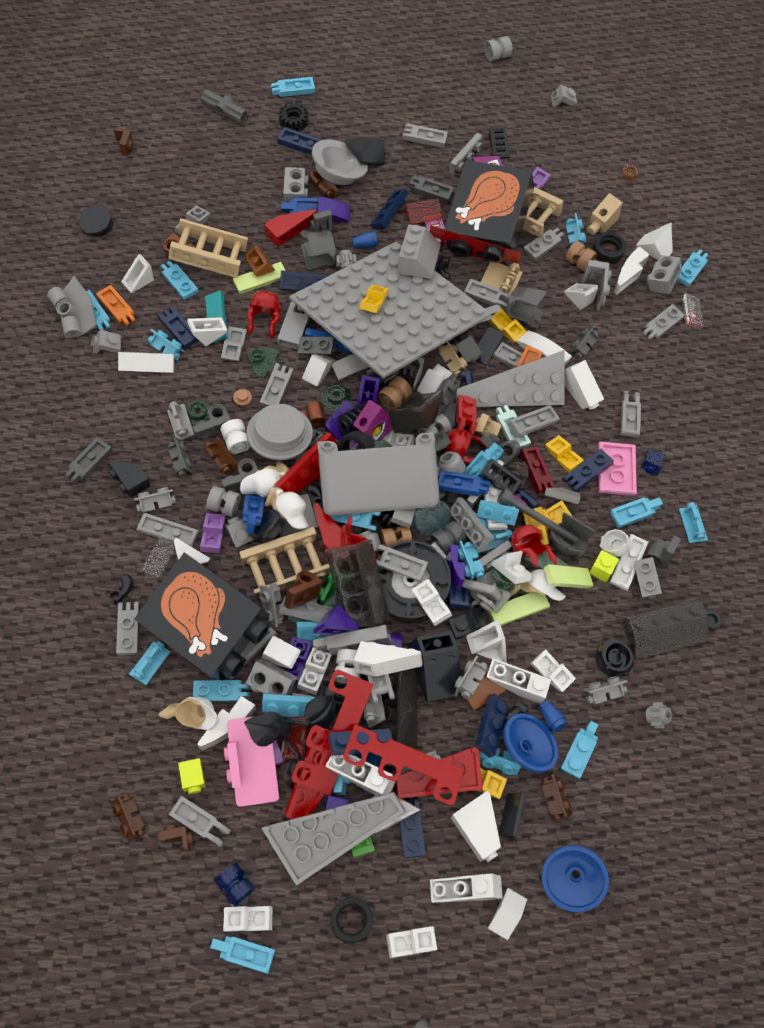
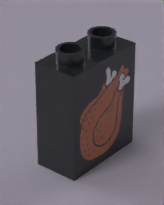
[444,160,534,263]
[134,552,270,680]

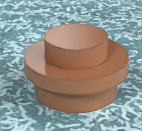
[233,389,252,406]

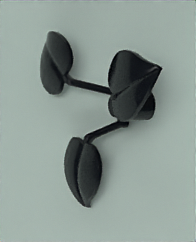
[244,694,336,790]

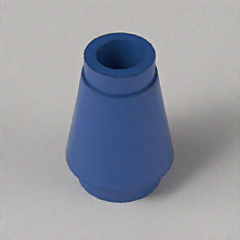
[353,231,378,248]
[538,700,567,732]

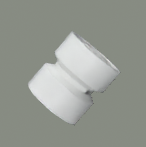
[220,419,251,454]
[335,649,361,683]

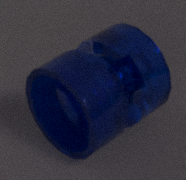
[214,862,256,907]

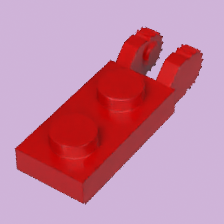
[456,395,477,434]

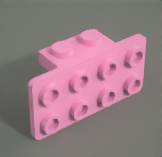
[224,717,279,806]

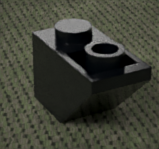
[108,460,150,497]

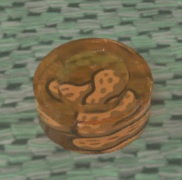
[621,165,638,181]

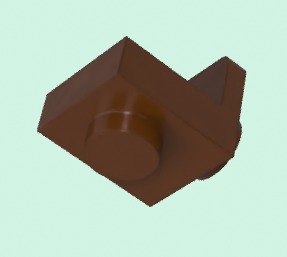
[114,128,134,156]
[159,825,193,852]

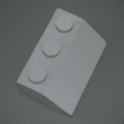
[397,225,441,279]

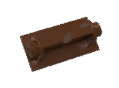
[308,170,340,199]
[204,437,238,476]
[541,774,572,821]
[112,793,146,842]

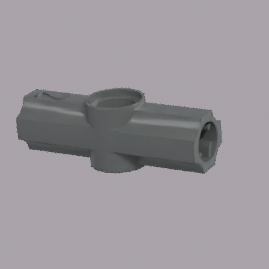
[201,89,248,123]

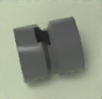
[430,521,467,555]

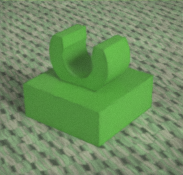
[351,836,375,858]

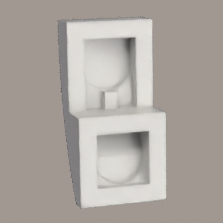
[411,579,452,626]
[530,650,576,693]
[223,906,273,932]
[386,926,437,958]

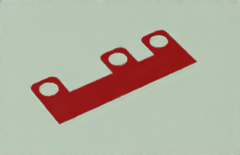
[429,225,522,267]
[291,670,374,796]
[343,724,464,805]

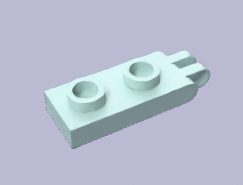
[496,405,531,450]

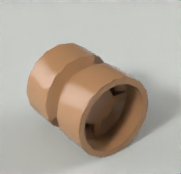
[565,241,597,272]
[378,376,412,411]
[381,526,412,548]

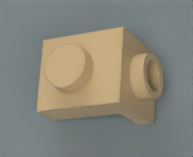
[475,413,502,437]

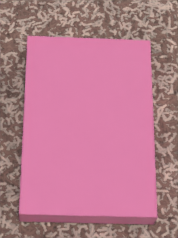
[598,442,637,496]

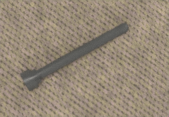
[497,488,579,543]

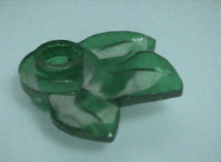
[249,347,282,378]

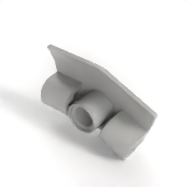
[47,276,97,338]

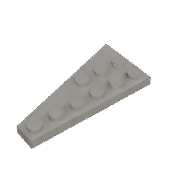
[456,350,565,407]
[262,792,406,886]

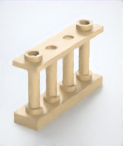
[523,187,563,238]
[169,218,248,278]
[239,527,330,600]

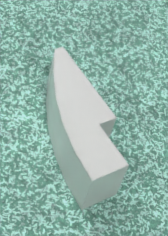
[614,246,649,295]
[516,330,572,366]
[197,696,256,751]

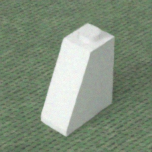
[564,360,604,410]
[451,791,501,862]

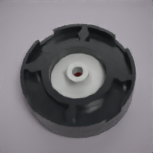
[371,540,451,623]

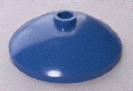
[503,713,558,773]
[542,845,609,912]

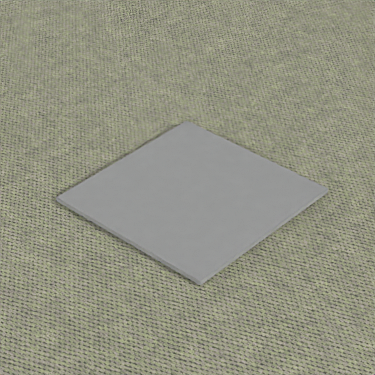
[289,242,491,379]

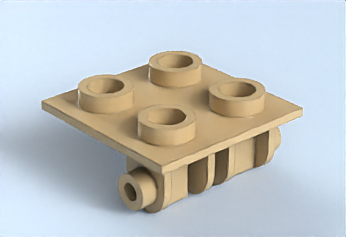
[481,262,523,295]

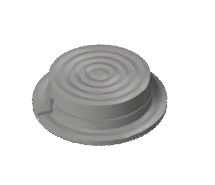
[312,140,368,185]
[247,404,313,460]

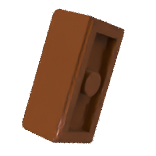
[244,245,275,277]
[464,672,506,710]

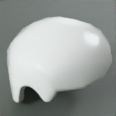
[600,529,630,557]

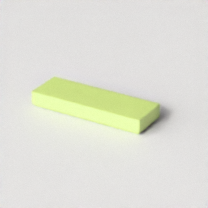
[233,262,286,294]
[544,564,593,588]
[489,592,550,626]

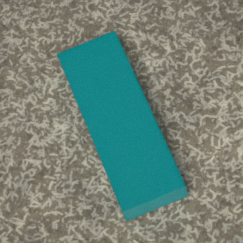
[205,291,228,343]

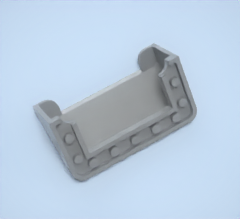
[317,432,439,516]

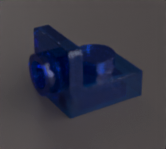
[640,448,666,475]

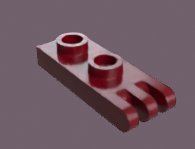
[520,446,555,494]

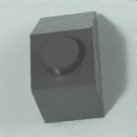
[452,330,482,363]

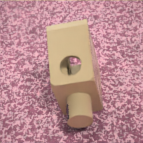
[587,193,623,235]

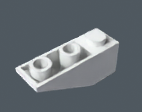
[354,641,423,677]
[486,659,551,704]
[325,755,395,796]
[430,874,503,903]

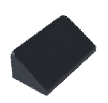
[499,793,525,839]

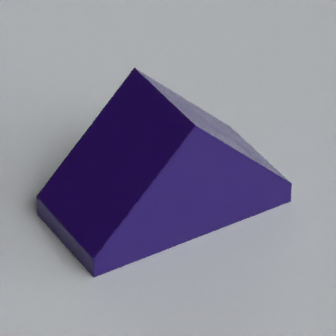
[357,374,381,406]
[313,605,359,635]

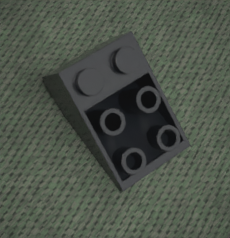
[407,630,462,703]

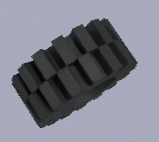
[279,102,308,132]

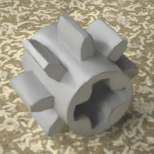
[335,250,357,269]
[646,702,672,728]

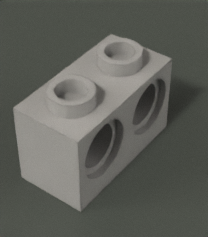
[283,167,308,202]
[647,255,682,294]
[246,658,297,695]

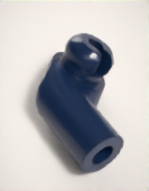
[460,369,474,386]
[514,489,539,509]

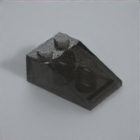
[388,390,444,435]

